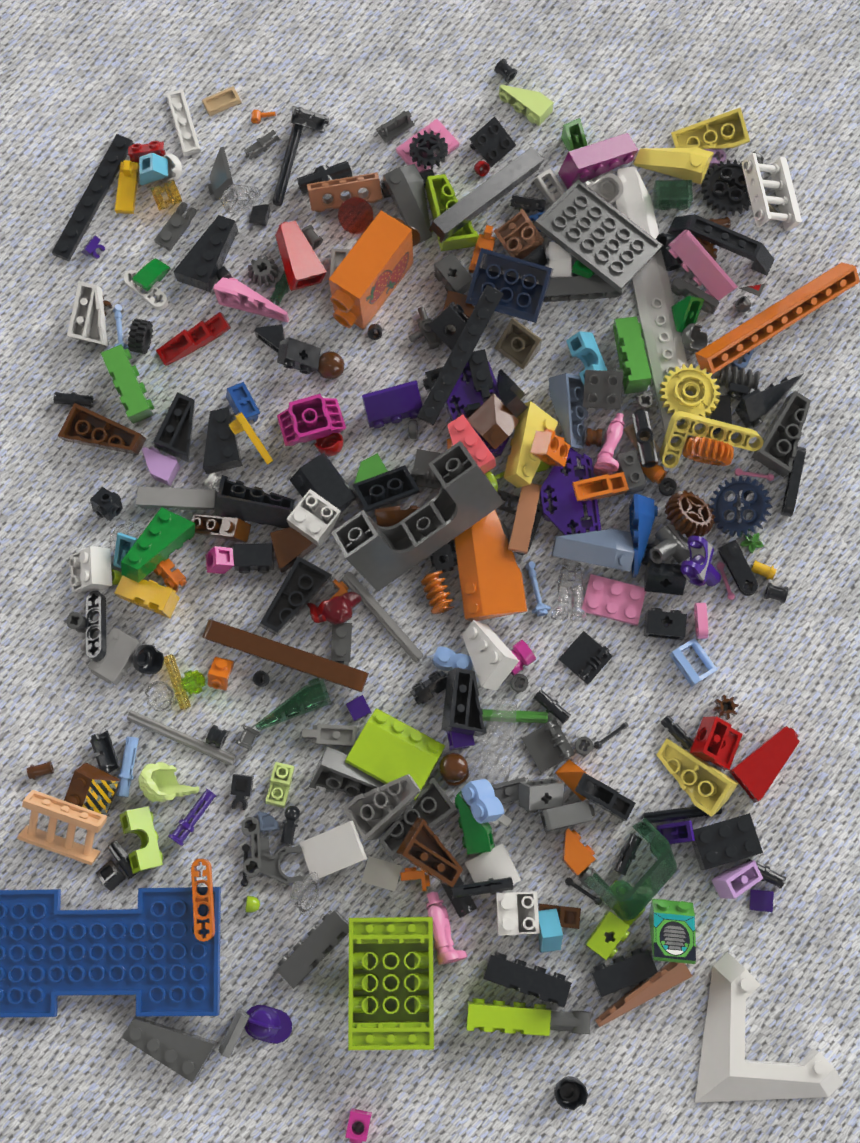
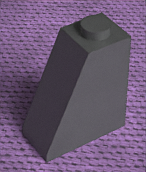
[540,800,595,832]

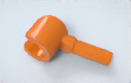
[251,110,276,124]

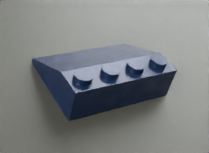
[465,248,554,323]

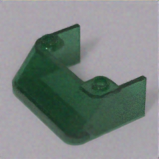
[583,818,677,921]

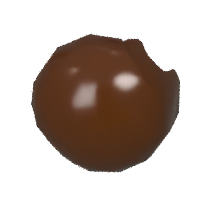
[317,351,345,380]

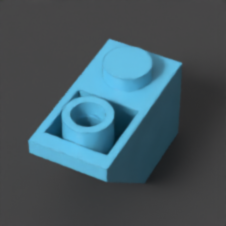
[139,153,168,185]

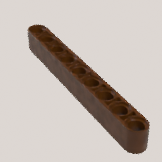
[202,619,369,692]

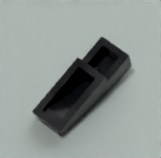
[497,369,528,418]
[574,773,636,821]

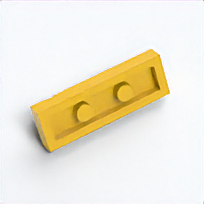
[115,160,139,214]
[229,412,273,465]

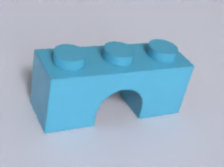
[566,331,607,386]

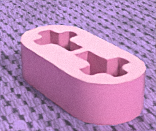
[694,603,708,639]

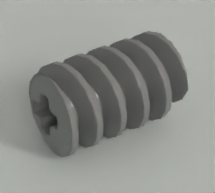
[718,365,760,394]

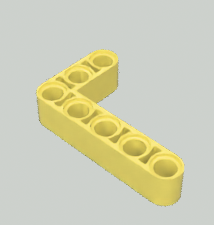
[659,411,763,468]

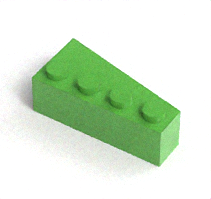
[613,316,652,394]
[101,344,155,424]

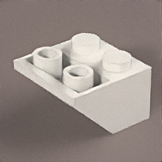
[287,489,341,547]
[69,546,112,593]
[495,891,540,935]

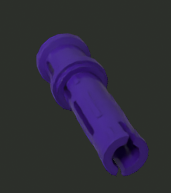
[168,788,217,846]

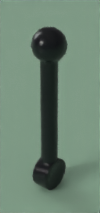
[594,722,629,749]
[240,844,250,887]
[565,877,602,905]

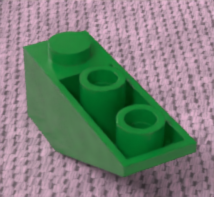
[455,791,495,855]

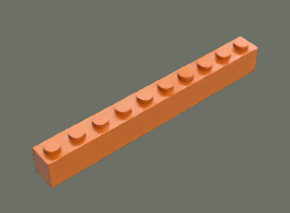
[695,262,860,374]

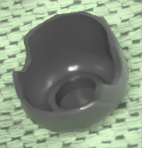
[682,323,708,352]

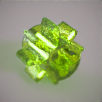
[181,670,206,695]

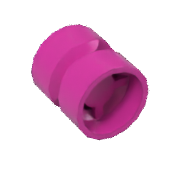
[509,640,536,676]

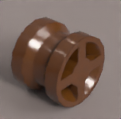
[585,428,602,447]

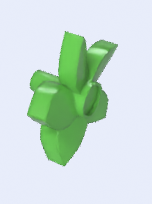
[740,533,764,554]

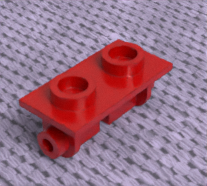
[128,141,166,163]

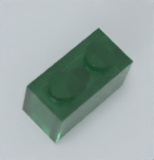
[653,180,693,210]

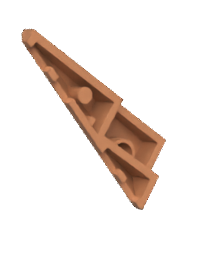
[595,962,693,1027]

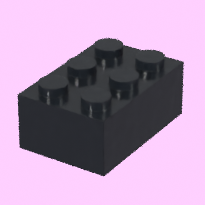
[692,813,763,870]

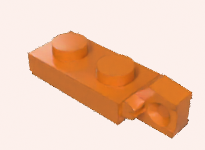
[469,225,495,273]

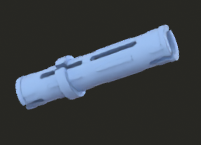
[116,736,139,798]

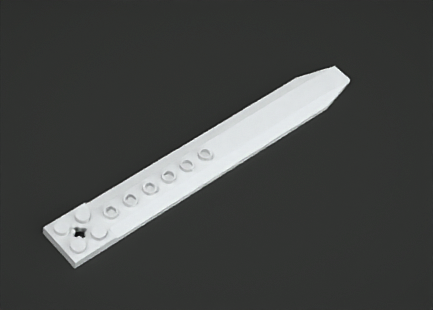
[615,166,702,435]

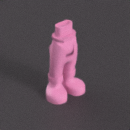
[593,413,625,476]
[426,892,467,965]

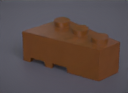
[396,818,463,888]

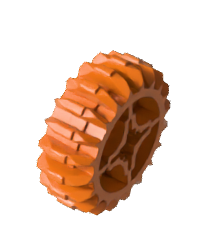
[682,436,734,466]

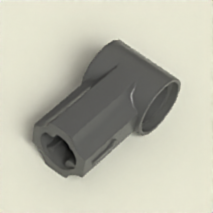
[550,1011,591,1034]

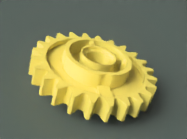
[659,363,721,422]

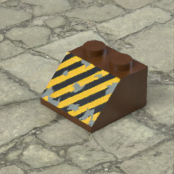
[64,762,120,814]

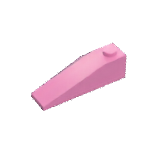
[213,277,289,323]

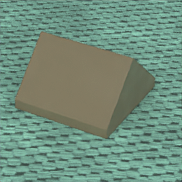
[494,318,542,369]

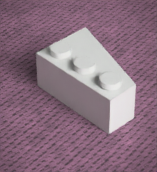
[67,281,108,346]
[462,620,519,691]

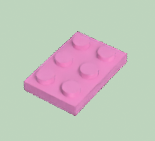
[396,119,459,172]
[581,574,646,626]

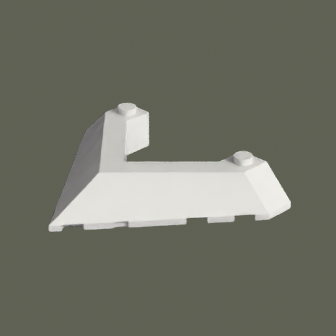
[694,952,843,1103]

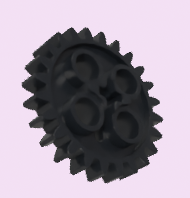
[701,159,751,216]

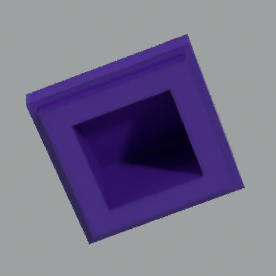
[749,889,774,912]

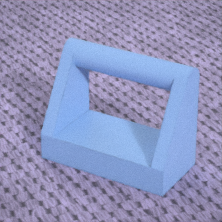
[669,638,717,687]

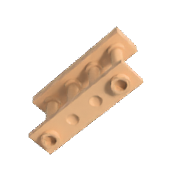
[17,790,107,865]

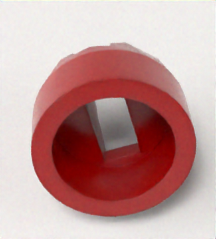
[474,161,490,177]

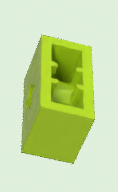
[584,911,630,960]

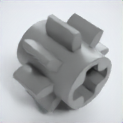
[632,391,657,414]

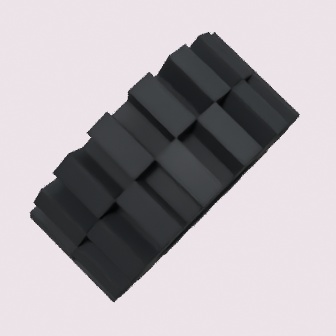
[128,318,153,354]

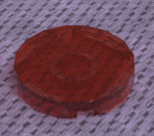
[338,197,374,234]

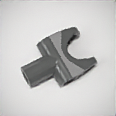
[649,522,690,564]

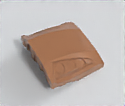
[493,208,544,260]

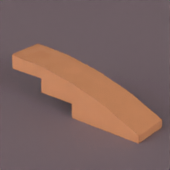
[508,483,542,554]

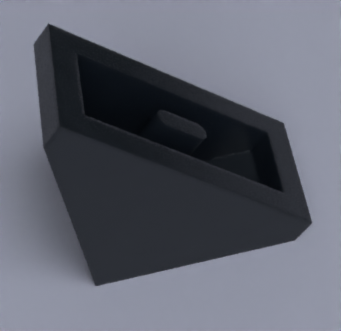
[254,324,285,353]

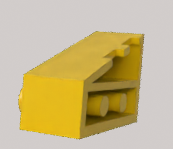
[114,576,180,618]

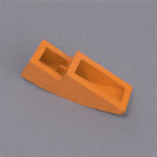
[572,472,629,501]

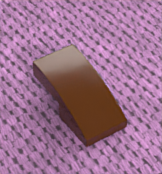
[538,903,581,929]

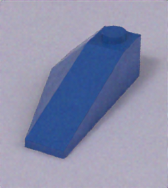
[629,494,658,578]

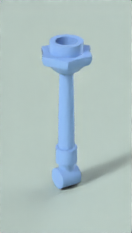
[113,304,129,349]
[525,561,551,617]

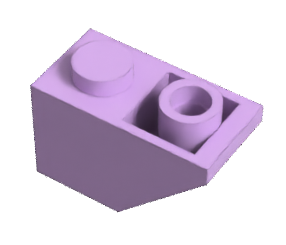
[142,447,180,486]

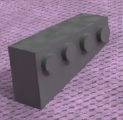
[122,1017,218,1082]

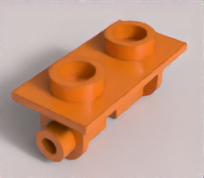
[153,558,187,593]

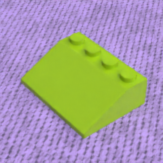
[345,708,445,800]

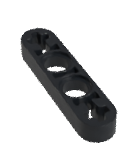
[781,446,806,517]
[86,590,106,662]

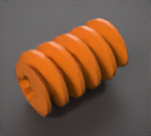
[421,571,454,614]

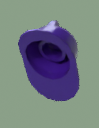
[244,1005,292,1044]

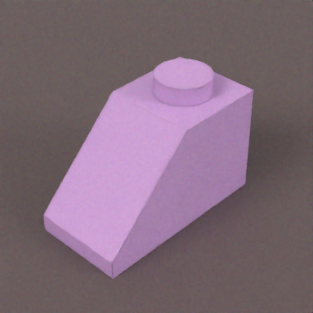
[712,860,763,899]

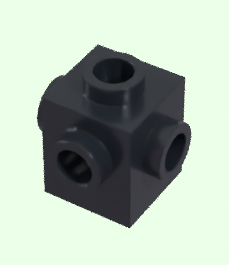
[90,487,123,521]
[430,542,458,572]

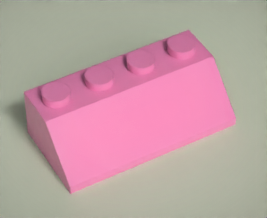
[668,230,738,300]

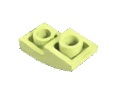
[265,762,295,808]

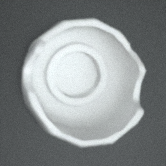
[161,153,182,183]

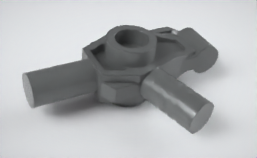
[408,307,442,350]

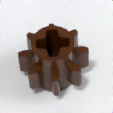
[713,695,739,720]

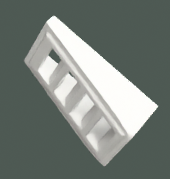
[533,168,565,205]

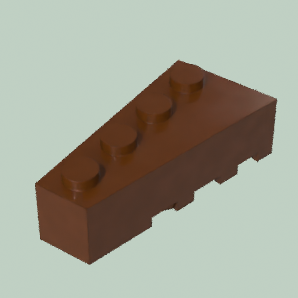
[58,403,146,455]

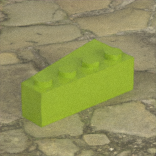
[466,998,551,1036]

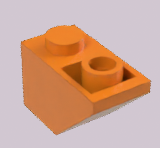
[563,828,596,876]

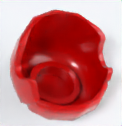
[314,433,344,457]

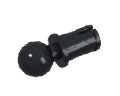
[280,806,300,845]

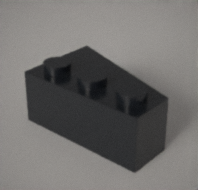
[153,392,195,462]
[203,407,243,474]
[441,668,487,737]

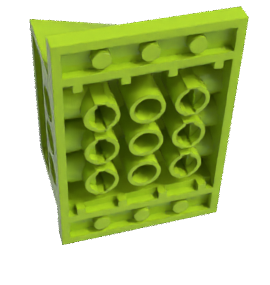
[348,917,434,1050]

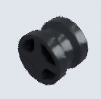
[206,725,229,749]

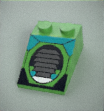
[649,899,696,964]

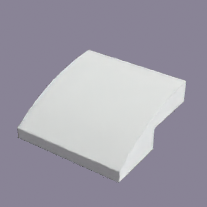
[465,843,521,900]

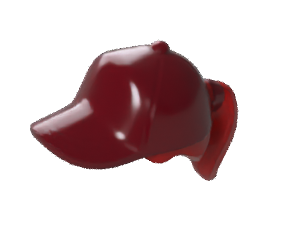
[307,591,362,625]

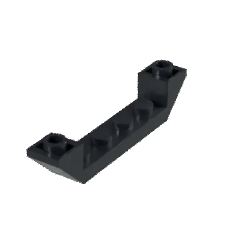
[667,214,775,276]

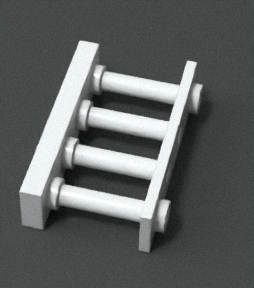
[741,153,802,231]

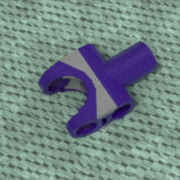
[680,536,721,587]

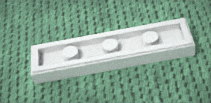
[166,89,201,157]

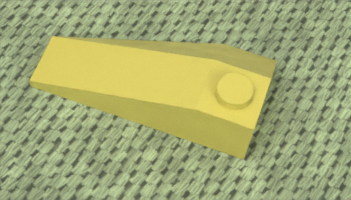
[671,107,750,149]
[634,148,714,184]
[656,738,739,817]

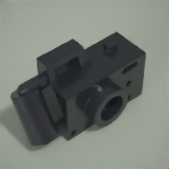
[510,194,546,213]

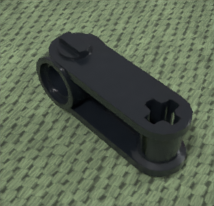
[717,540,758,596]

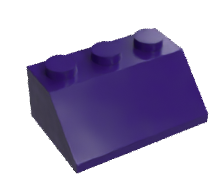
[362,380,423,429]

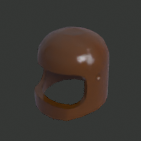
[439,753,469,786]

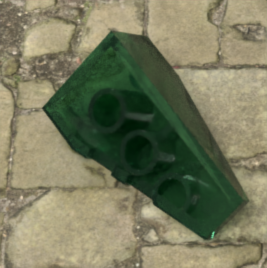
[255,678,332,731]

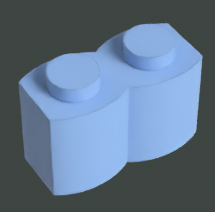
[433,647,473,671]
[461,779,504,824]

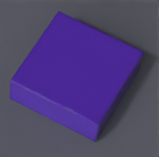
[346,695,372,722]

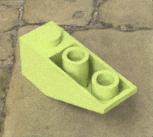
[499,85,554,126]

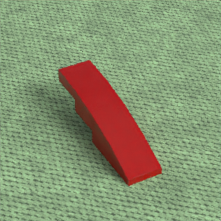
[156,312,231,366]

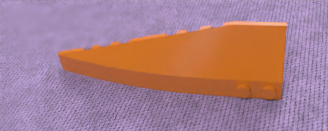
[447,438,527,622]

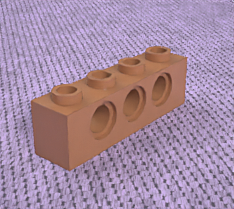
[307,172,382,212]

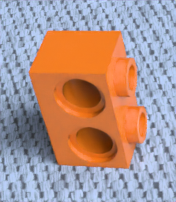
[530,429,570,467]

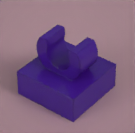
[81,235,105,259]

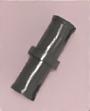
[244,130,279,160]

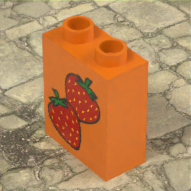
[329,210,413,330]

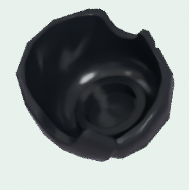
[132,645,164,674]
[554,1076,588,1110]

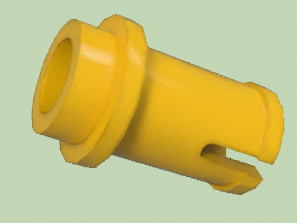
[751,560,777,580]

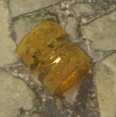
[150,179,183,211]

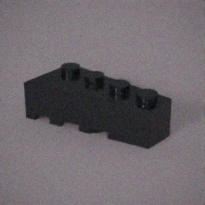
[214,475,295,528]
[260,556,332,635]

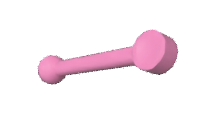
[735,468,774,481]
[716,562,735,600]

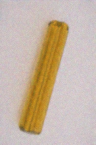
[164,654,191,710]

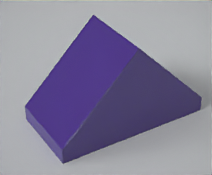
[656,820,695,846]

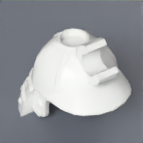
[584,173,627,204]

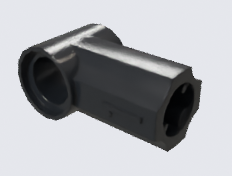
[656,233,681,271]

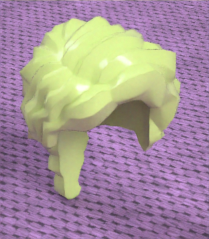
[138,762,199,802]

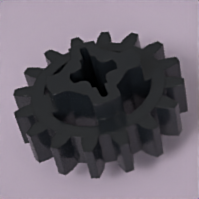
[409,130,448,169]

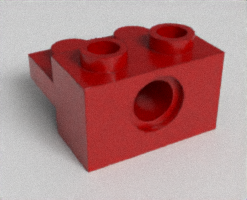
[689,716,743,770]

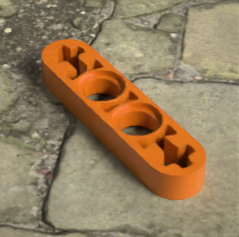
[191,858,215,942]

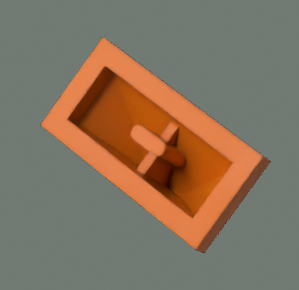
[555,759,587,801]

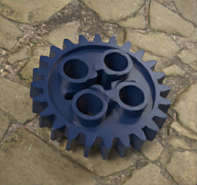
[709,476,773,538]

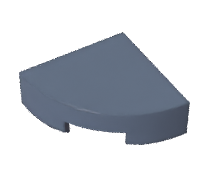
[258,812,280,832]

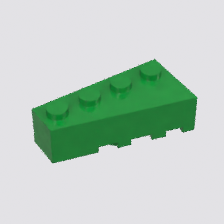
[121,507,195,583]

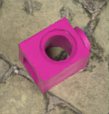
[205,546,234,574]
[345,1108,372,1143]

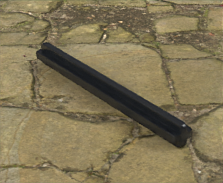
[272,124,303,206]

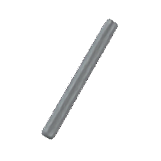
[342,572,423,662]
[127,711,235,765]

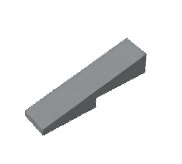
[136,486,217,510]

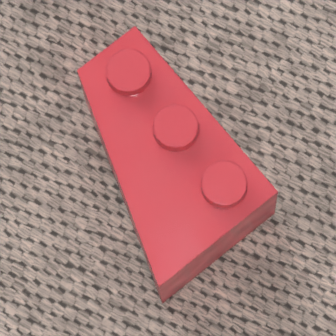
[447,415,496,474]

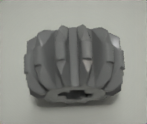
[248,255,278,288]

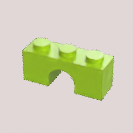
[119,806,163,874]

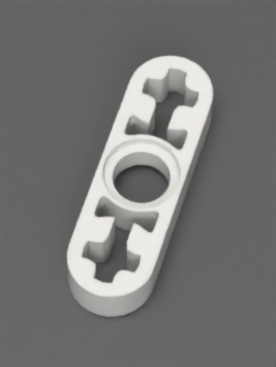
[124,270,168,310]

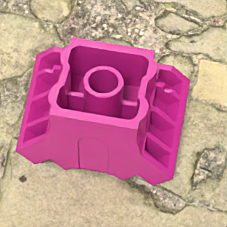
[277,394,346,446]

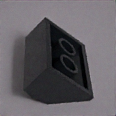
[290,453,357,516]
[352,465,420,512]

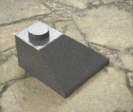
[208,147,236,201]

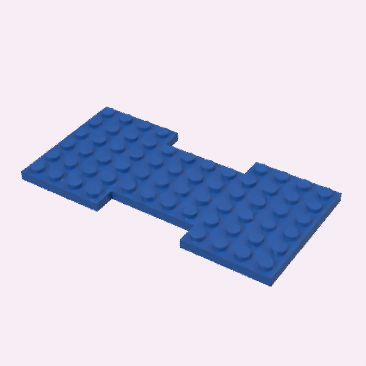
[0,887,221,1018]

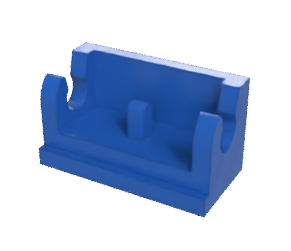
[226,382,260,422]

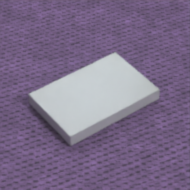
[299,821,367,881]

